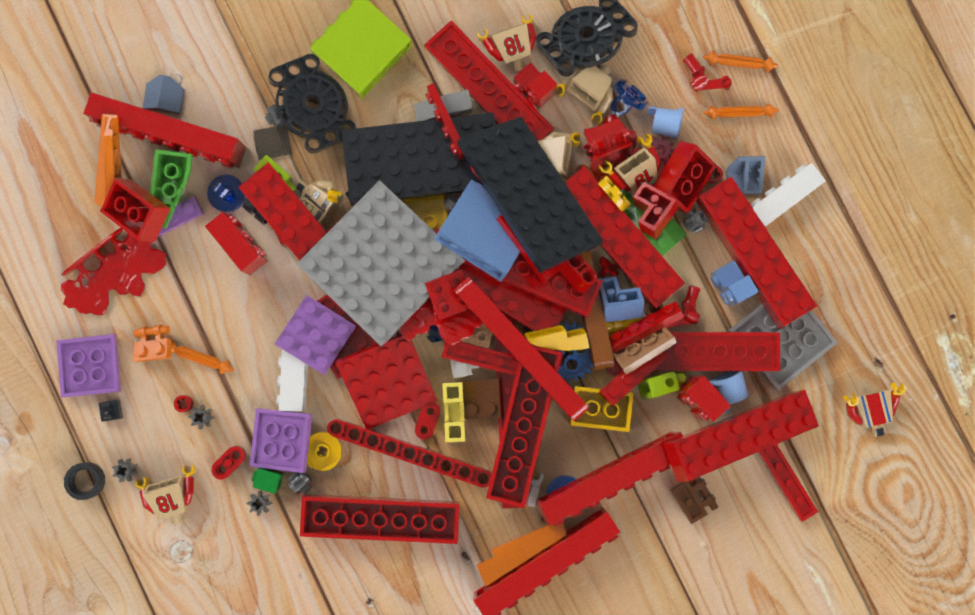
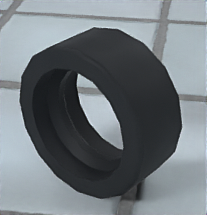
[64,462,105,500]

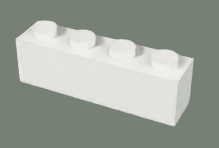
[750,163,826,226]
[276,348,308,411]

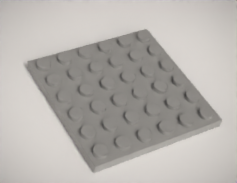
[296,180,465,347]

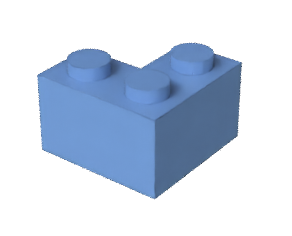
[710,260,758,306]
[599,277,644,322]

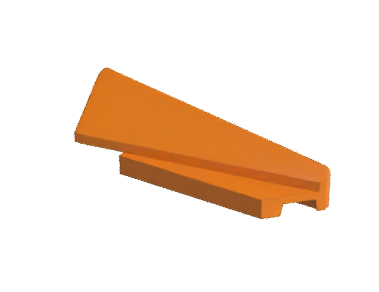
[94,114,122,207]
[477,523,567,586]

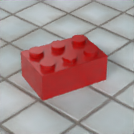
[653,141,717,214]
[100,178,171,242]
[205,212,267,275]
[675,375,731,422]

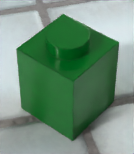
[251,468,284,494]

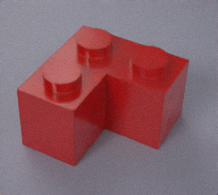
[513,62,557,110]
[633,182,678,240]

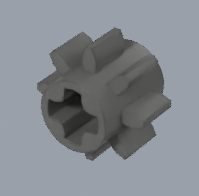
[265,104,288,128]
[683,209,707,233]
[188,405,215,429]
[112,458,138,483]
[288,472,313,495]
[247,490,273,516]

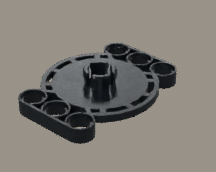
[536,0,638,76]
[268,54,356,154]

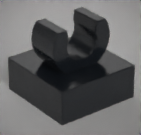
[99,400,123,422]

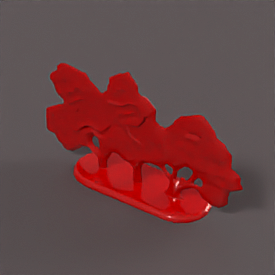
[61,228,166,315]
[399,298,482,345]

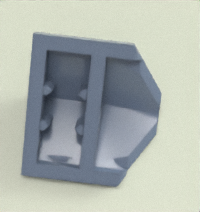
[143,75,184,114]
[727,156,765,194]

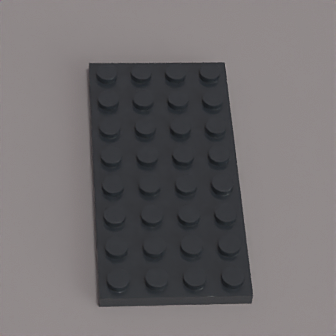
[342,112,495,206]
[457,116,604,274]

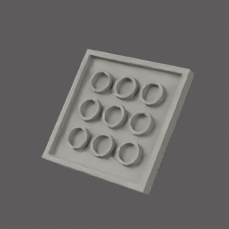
[728,303,838,391]

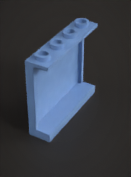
[434,179,520,282]

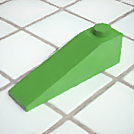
[151,149,193,228]
[621,190,687,256]

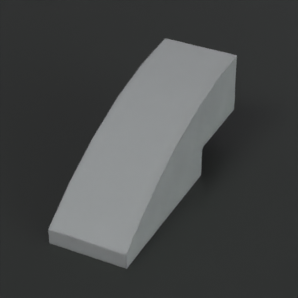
[414,90,472,121]

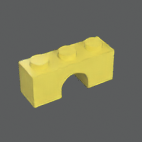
[443,382,466,442]

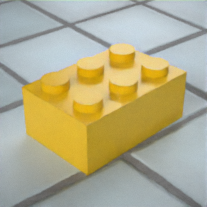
[569,386,634,432]

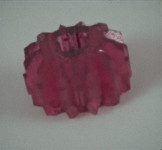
[651,135,675,168]

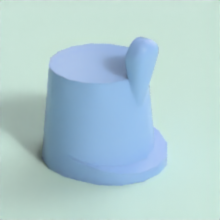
[648,106,684,140]
[709,371,749,413]

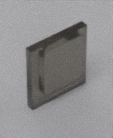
[253,126,292,160]

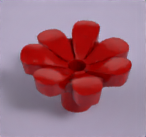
[598,256,620,278]

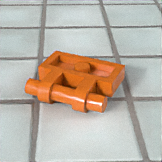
[133,324,171,363]

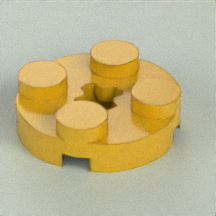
[598,176,631,211]
[307,432,343,471]

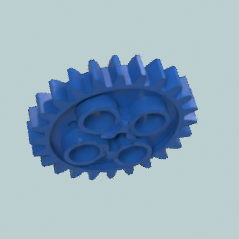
[541,320,593,383]

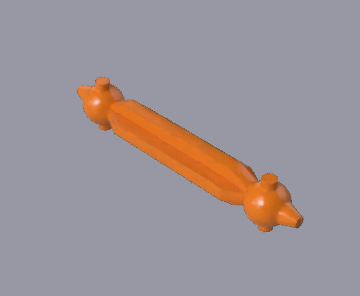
[703,50,778,73]
[703,104,779,119]
[171,341,234,374]

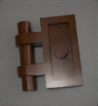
[670,477,718,524]

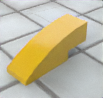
[525,325,589,351]

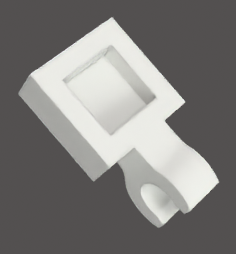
[450,360,480,378]
[527,473,544,507]

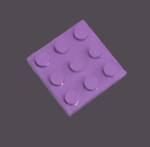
[275,295,356,375]
[56,334,121,398]
[250,408,312,473]

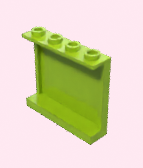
[310,0,413,99]

